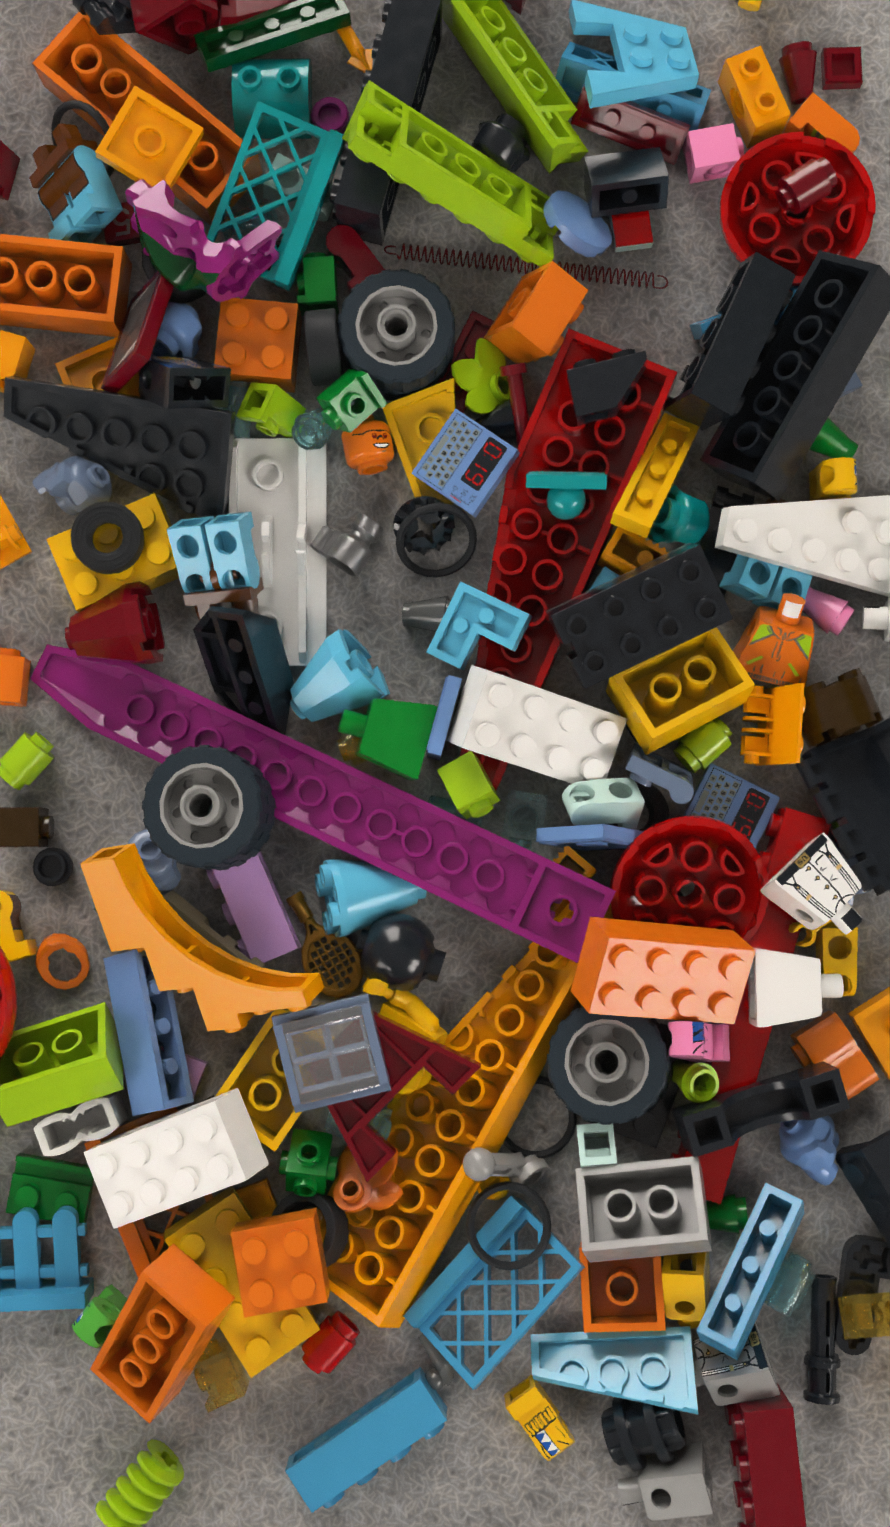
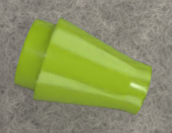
[672,1060,719,1103]

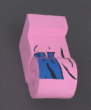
[668,1021,730,1062]

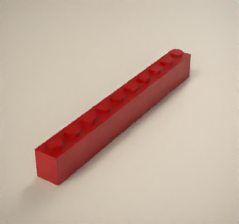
[669,807,831,1204]

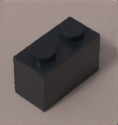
[584,147,669,218]

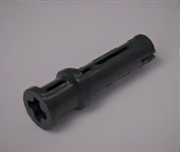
[803,1274,841,1405]

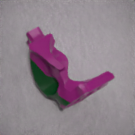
[125,179,282,302]

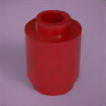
[301,1311,360,1374]

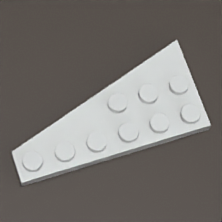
[715,495,890,597]

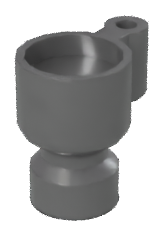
[310,513,384,577]

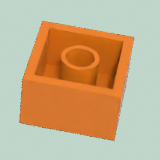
[483,261,589,364]
[214,298,302,393]
[231,1208,330,1318]
[579,1242,666,1333]

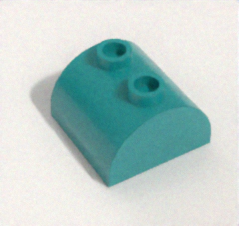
[231,58,312,139]

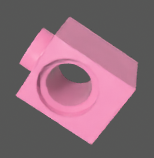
[682,123,744,184]

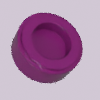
[311,97,349,134]

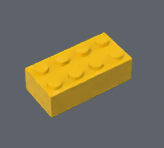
[164,1186,320,1378]

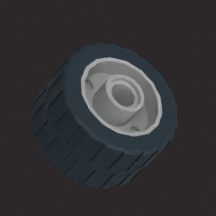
[338,269,455,401]
[142,745,276,871]
[547,1007,674,1125]

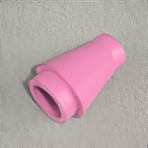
[803,586,855,636]

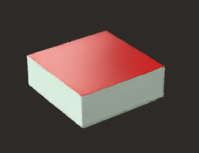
[609,210,653,252]

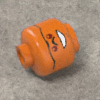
[341,415,394,475]

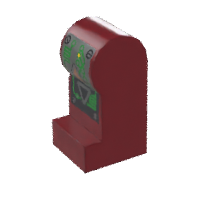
[326,225,385,295]

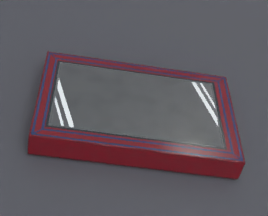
[101,271,174,393]

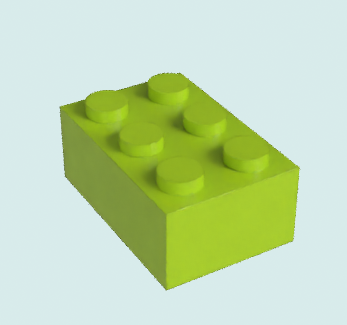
[0,1002,124,1127]

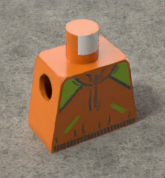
[733,593,814,688]

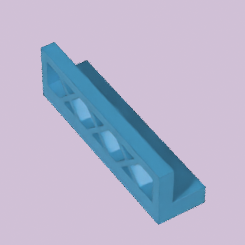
[555,41,711,131]

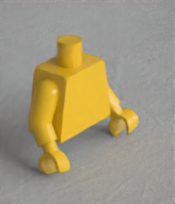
[362,977,447,1094]

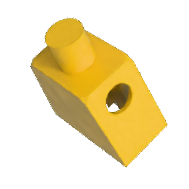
[662,1251,710,1329]

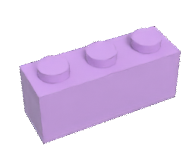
[206,851,301,963]

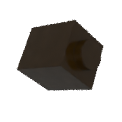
[0,807,54,847]

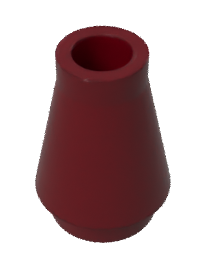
[779,41,817,105]

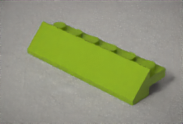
[442,0,589,174]
[342,80,559,267]

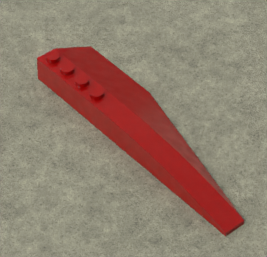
[460,328,677,792]

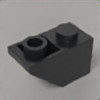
[566,349,647,426]

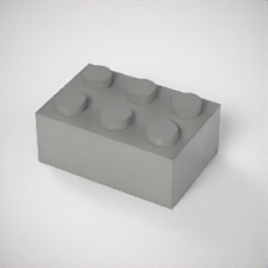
[575,1156,712,1263]

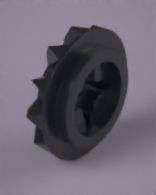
[393,496,455,556]

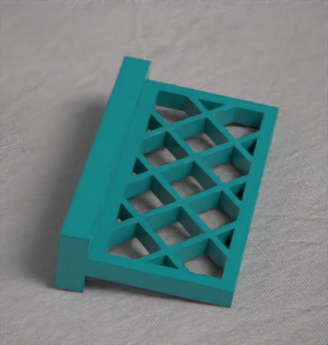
[206,101,346,292]

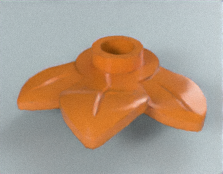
[333,1145,404,1213]

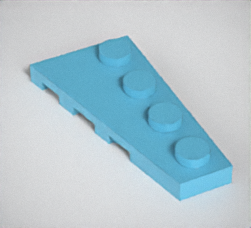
[531,1326,699,1415]

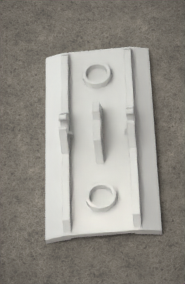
[222,438,327,667]

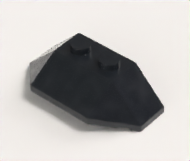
[193,606,294,735]

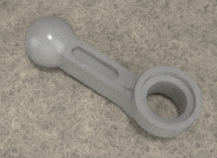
[463,1147,551,1194]

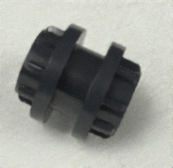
[601,1397,686,1471]

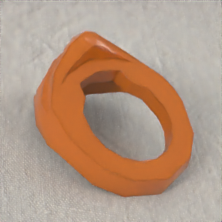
[35,933,90,990]

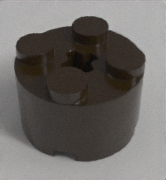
[802,668,884,749]

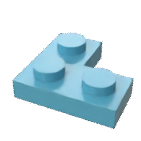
[426,581,533,671]

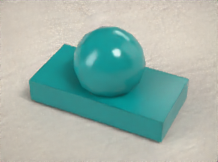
[526,471,607,520]

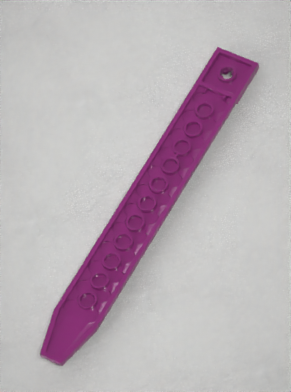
[30,644,616,963]

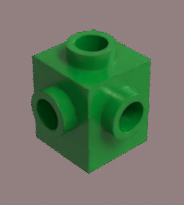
[279,1128,338,1197]

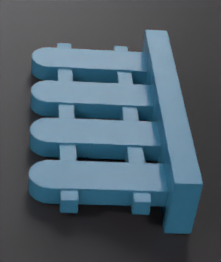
[0,1205,94,1312]

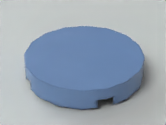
[543,190,612,257]

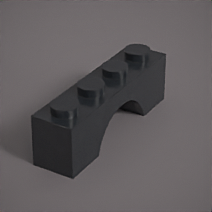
[672,1061,850,1157]

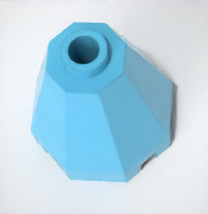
[290,629,390,722]

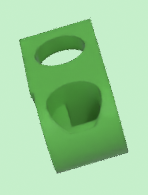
[72,1284,127,1348]

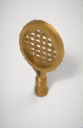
[286,891,363,998]

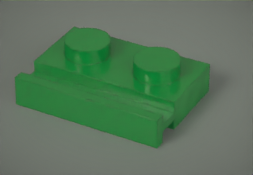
[5,1153,94,1223]

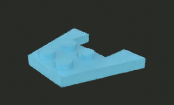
[569,0,699,108]

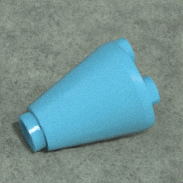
[315,859,427,937]

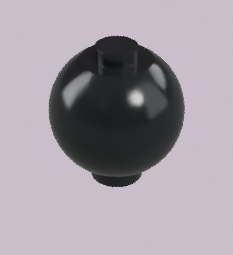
[355,913,446,991]

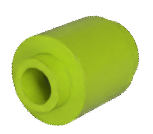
[673,718,732,773]
[0,732,55,790]

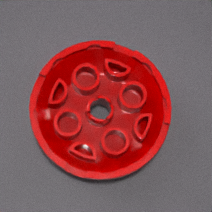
[720,132,876,286]
[610,816,769,943]

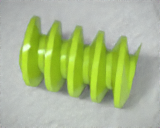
[95,1439,184,1527]

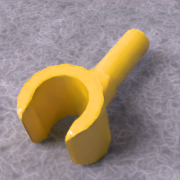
[789,920,832,947]

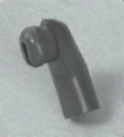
[418,1327,454,1390]

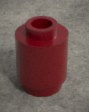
[776,157,838,214]

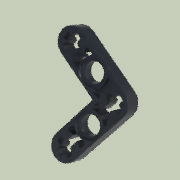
[835,1235,890,1355]

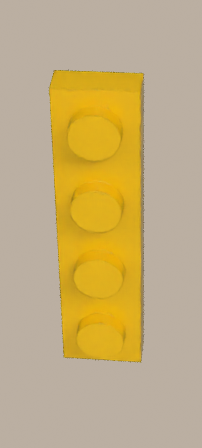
[610,412,700,538]

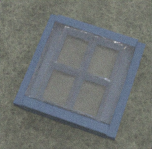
[271,993,391,1113]

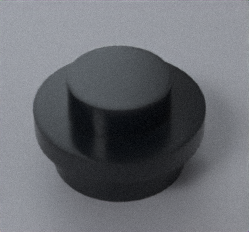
[33,847,73,886]

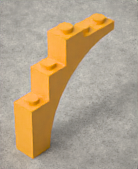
[80,843,324,1033]

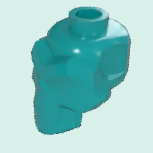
[648,484,710,544]

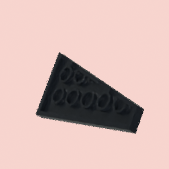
[3,376,236,518]

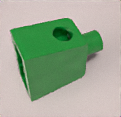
[338,699,438,781]

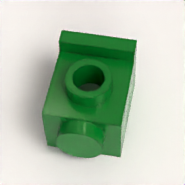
[297,252,339,316]
[316,369,388,433]

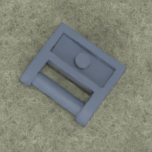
[625,743,694,804]

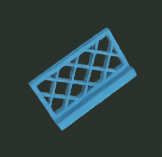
[403,1195,585,1390]

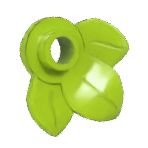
[451,338,510,414]

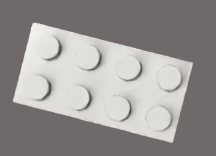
[446,665,627,784]
[83,1088,269,1229]

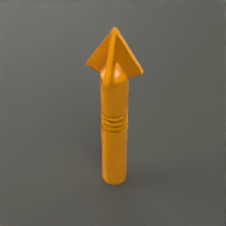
[336,25,373,73]

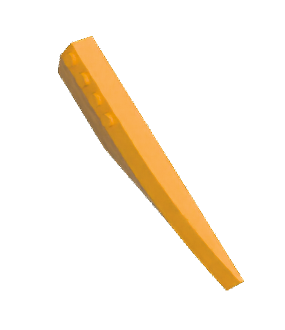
[317,902,613,1328]

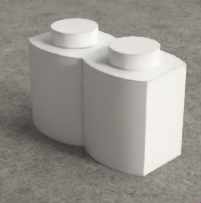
[34,1092,129,1156]

